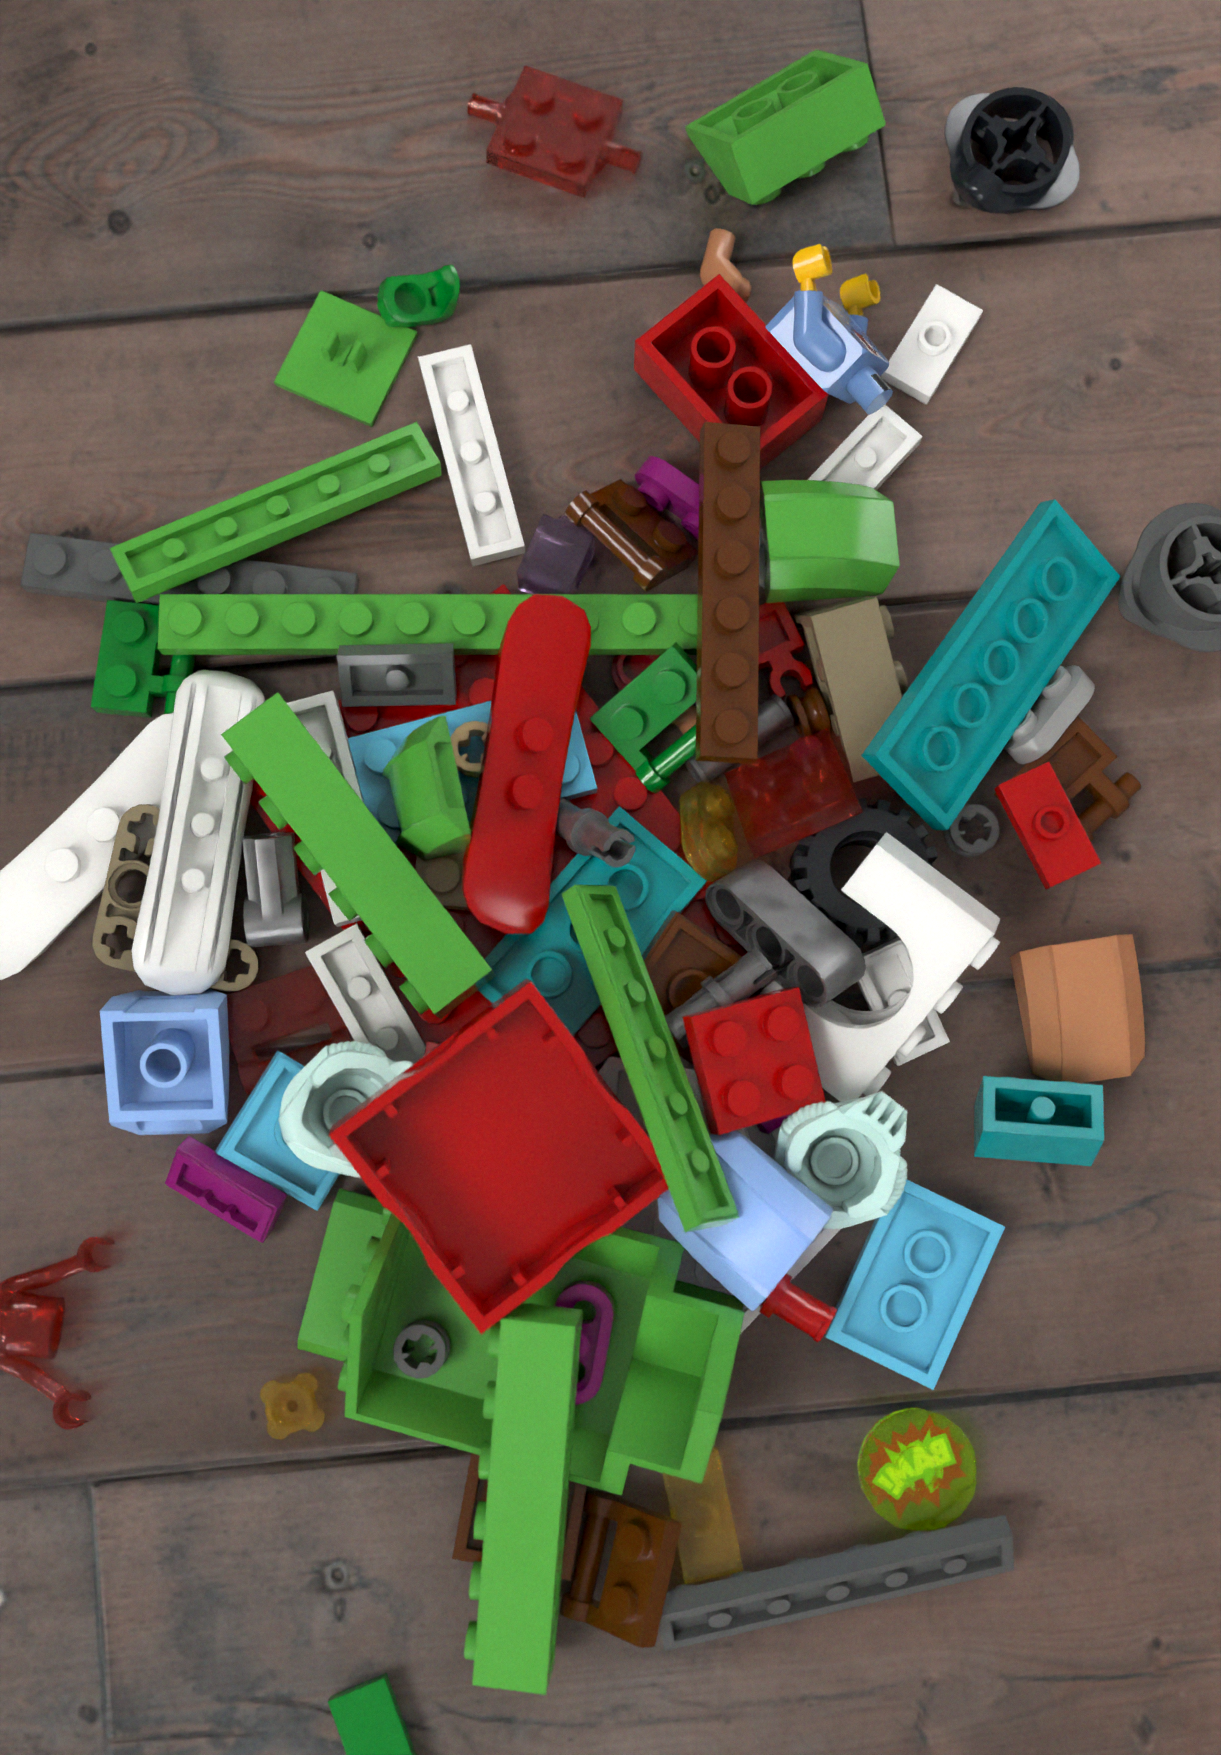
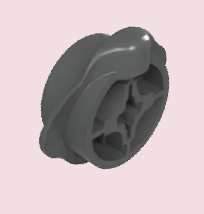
[1118,503,1221,652]

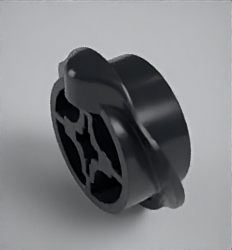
[944,87,1080,214]

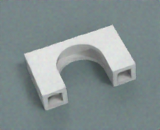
[759,832,1000,1102]

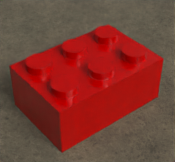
[634,274,829,470]

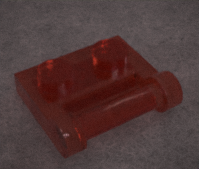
[227,966,355,1096]

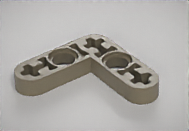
[92,804,261,991]

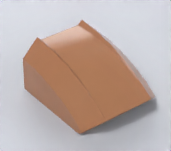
[1010,934,1145,1083]

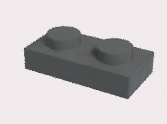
[337,643,457,707]

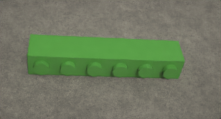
[221,692,496,1019]
[464,1303,583,1695]

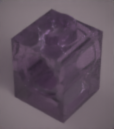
[516,514,595,594]

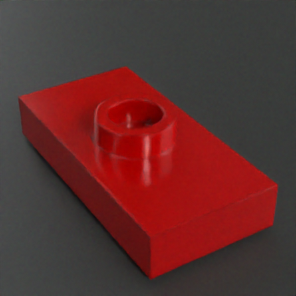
[994,762,1101,890]

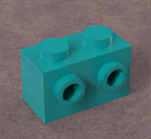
[974,1076,1104,1166]

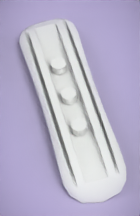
[132,670,265,995]
[0,713,173,980]

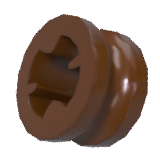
[786,686,831,743]

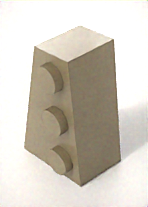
[790,597,908,783]

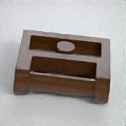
[564,479,698,592]
[559,1490,682,1648]

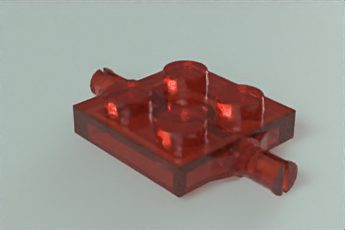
[467,65,643,198]

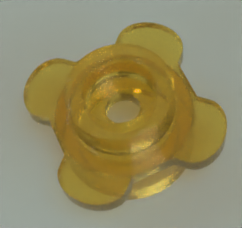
[260,1372,325,1440]

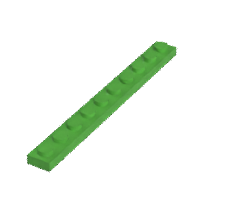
[158,594,698,655]

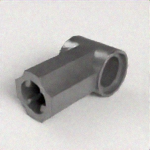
[242,832,309,947]

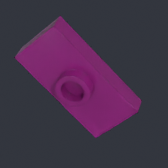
[165,1135,288,1243]

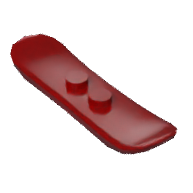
[462,594,591,934]

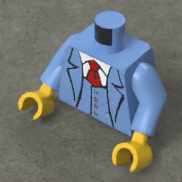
[765,244,893,414]

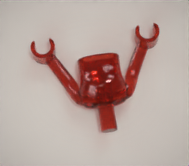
[0,1236,115,1430]

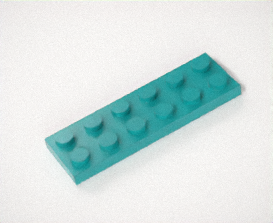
[861,499,1121,830]

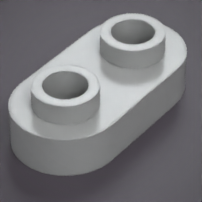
[1004,665,1095,764]

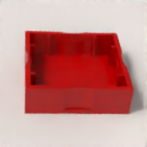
[328,978,669,1334]

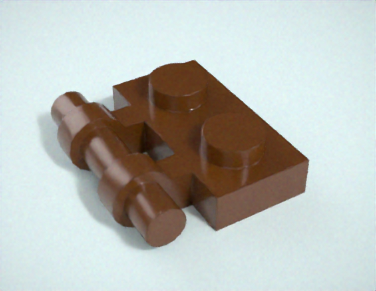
[994,716,1141,842]

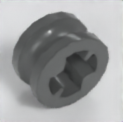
[943,804,1000,858]
[393,1319,451,1379]

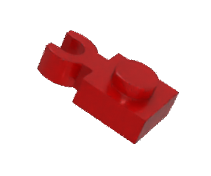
[758,602,812,701]

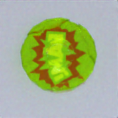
[857,1407,977,1531]

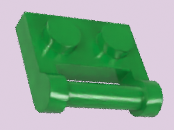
[589,642,697,794]

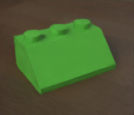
[685,49,886,205]

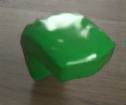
[377,264,460,327]

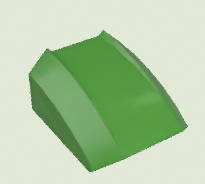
[760,480,900,603]
[382,716,471,860]

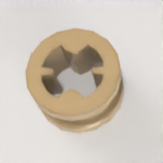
[450,721,488,778]

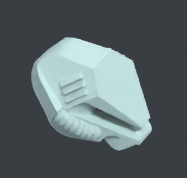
[278,1041,414,1178]
[774,1091,908,1229]

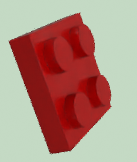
[682,987,826,1135]

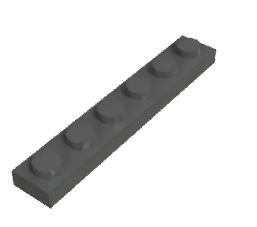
[20,533,360,605]
[659,1515,1014,1651]

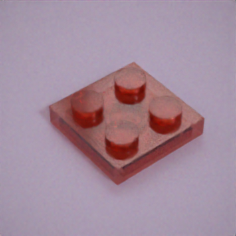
[724,728,863,859]

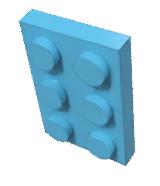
[824,1179,1005,1390]

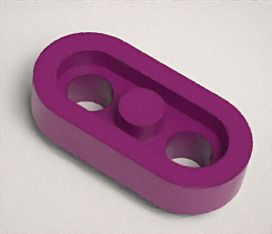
[634,456,699,540]
[554,1280,615,1405]

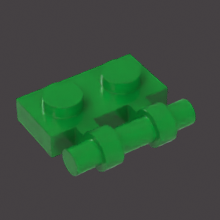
[91,600,195,718]

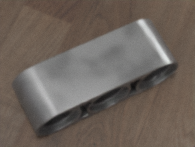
[705,859,866,1008]

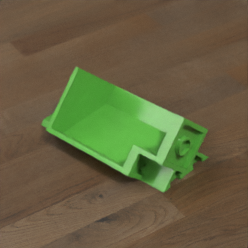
[297,1188,745,1496]

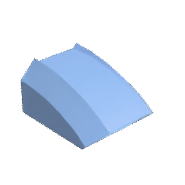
[100,988,229,1135]
[658,1130,833,1311]

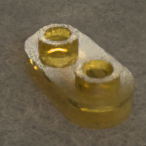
[679,781,738,882]

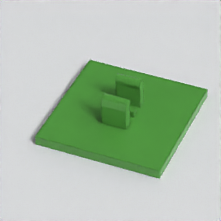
[274,290,418,427]

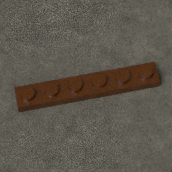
[696,422,760,764]

